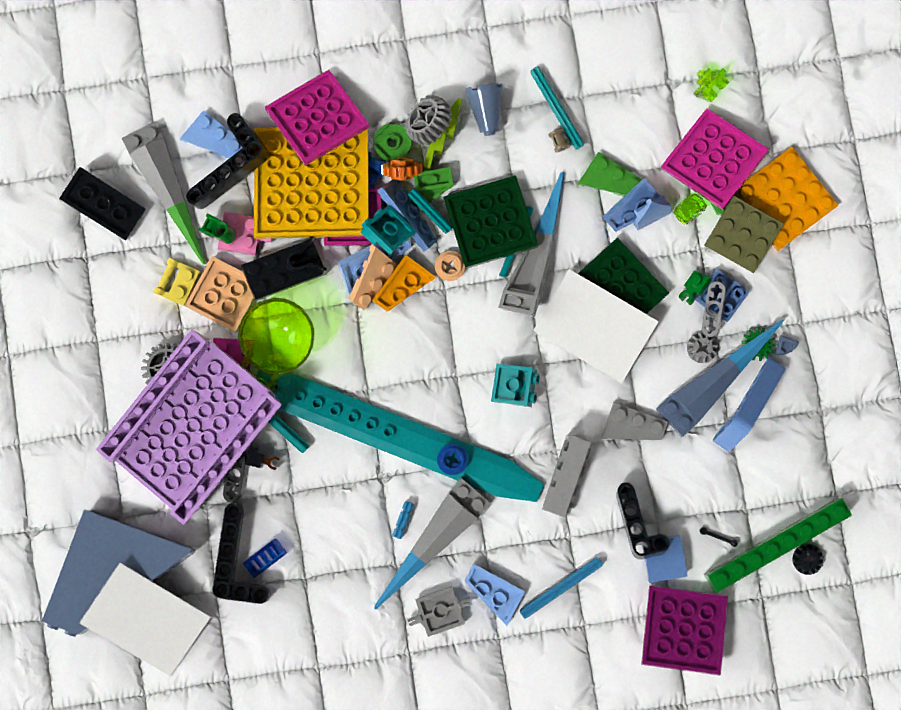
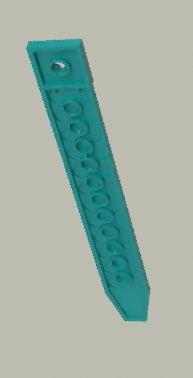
[256,361,544,502]

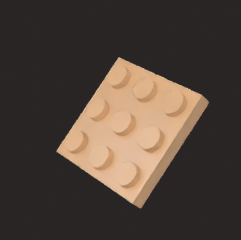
[185,256,254,333]

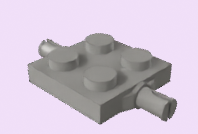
[407,587,473,637]

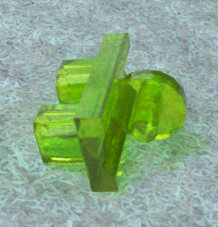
[693,68,729,102]

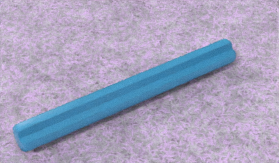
[520,557,603,619]

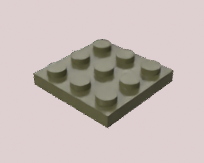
[704,196,783,273]

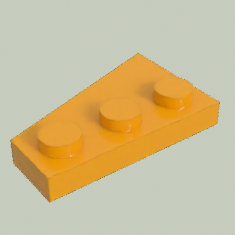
[372,255,436,312]

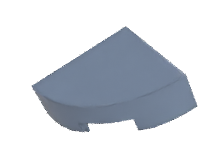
[774,336,799,355]

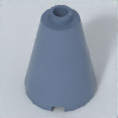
[465,83,503,136]

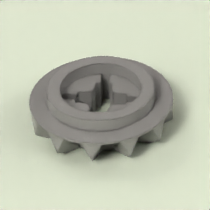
[687,332,718,363]

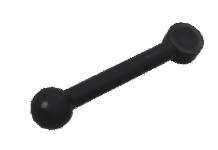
[699,527,738,547]

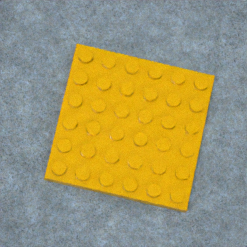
[254,127,369,239]

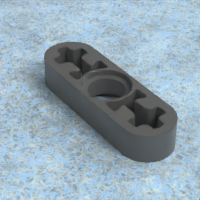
[223,451,246,503]

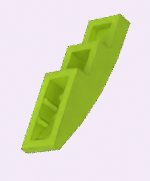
[423,98,462,171]

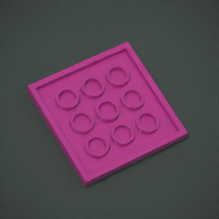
[265,70,370,166]
[661,108,769,210]

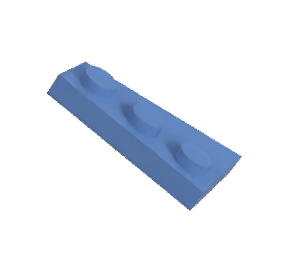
[602,178,661,232]

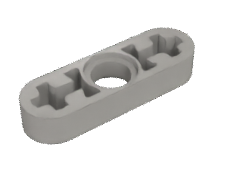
[702,282,726,337]

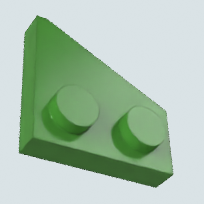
[414,167,453,209]

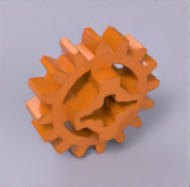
[381,157,423,181]

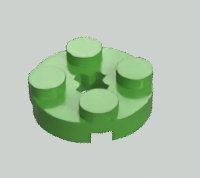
[374,124,412,162]

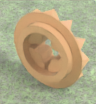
[435,251,465,282]

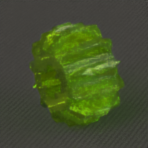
[673,193,707,224]

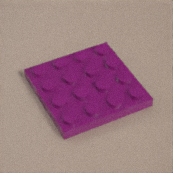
[641,586,728,676]

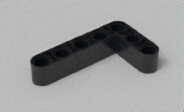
[186,113,269,209]
[212,503,271,604]

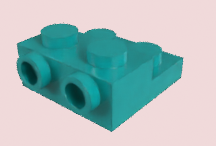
[361,205,417,255]
[491,364,540,408]

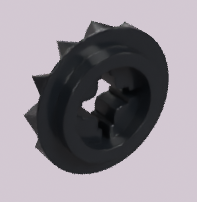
[792,544,824,575]

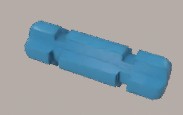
[392,501,414,539]

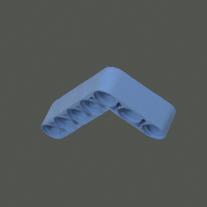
[713,357,786,452]

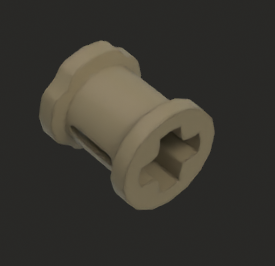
[548,128,571,152]

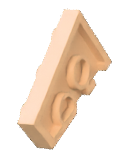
[349,244,398,310]

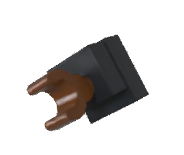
[245,446,280,470]

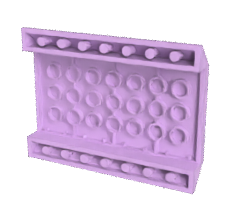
[96,329,282,525]

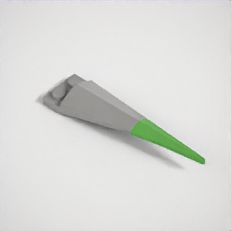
[121,122,205,265]

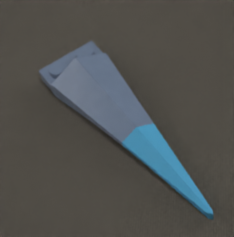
[656,320,783,437]

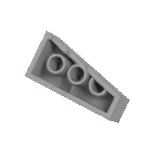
[542,435,591,517]

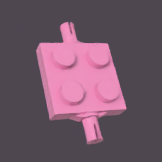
[218,212,273,256]

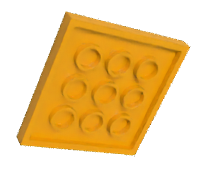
[736,146,839,251]

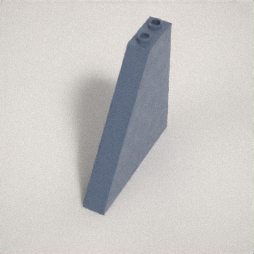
[42,509,196,637]

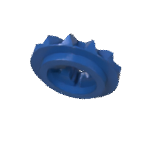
[437,444,468,475]

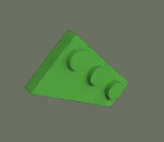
[578,152,642,196]

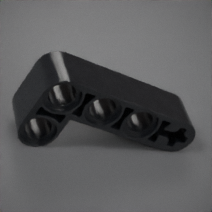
[616,483,670,560]

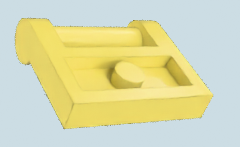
[153,258,201,307]

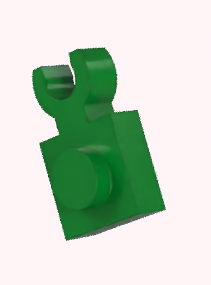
[679,270,711,305]

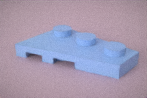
[179,110,242,158]
[464,564,525,626]

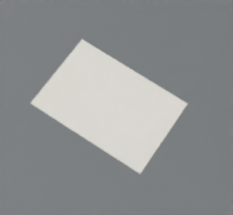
[533,269,659,383]
[80,563,211,677]

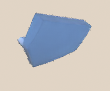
[634,196,671,231]

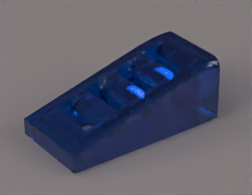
[243,538,287,578]

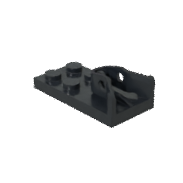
[59,167,146,241]
[241,236,328,301]

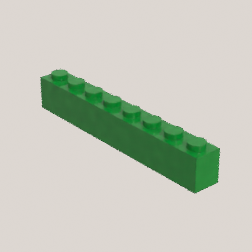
[704,498,852,593]

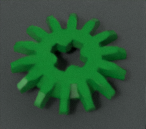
[741,327,776,361]

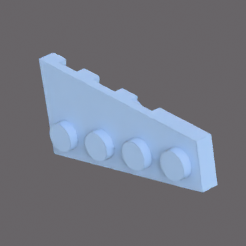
[338,239,412,294]

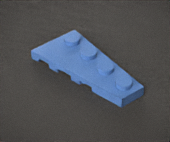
[377,179,437,252]

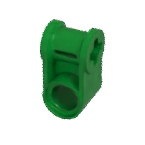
[198,213,237,244]

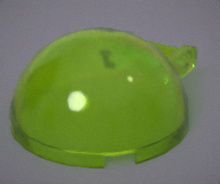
[238,297,315,391]

